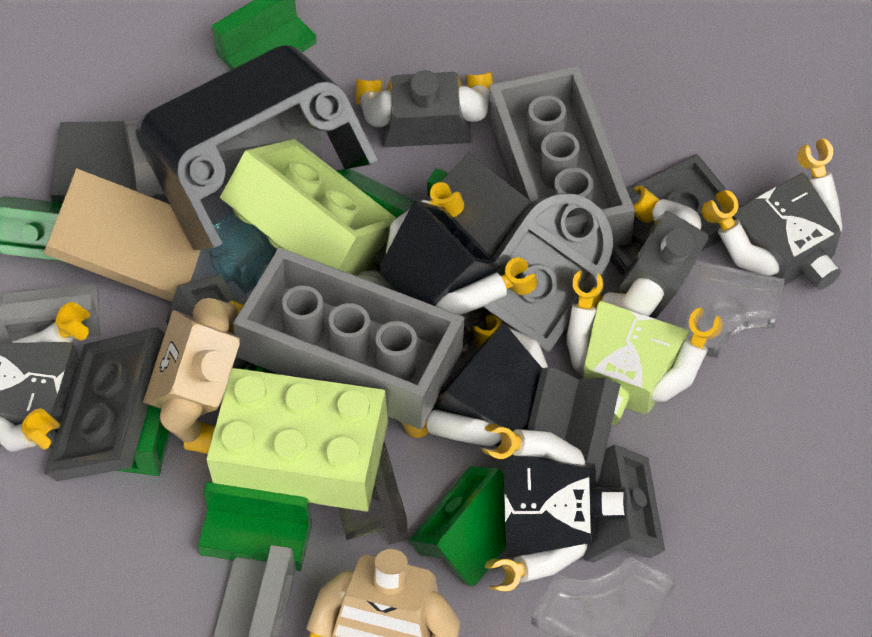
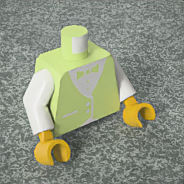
[566,270,723,425]

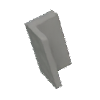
[0,283,100,343]
[214,545,296,637]

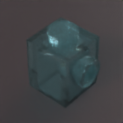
[209,213,278,294]

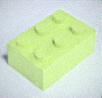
[220,139,396,275]
[206,368,388,512]

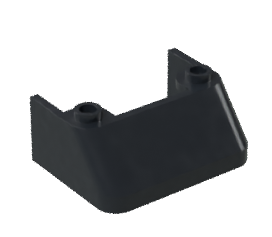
[136,45,378,250]

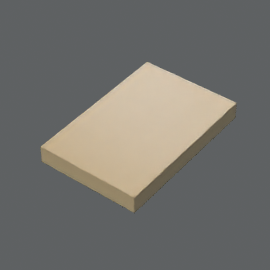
[44,168,201,302]

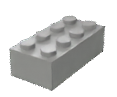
[490,66,635,247]
[233,247,465,430]

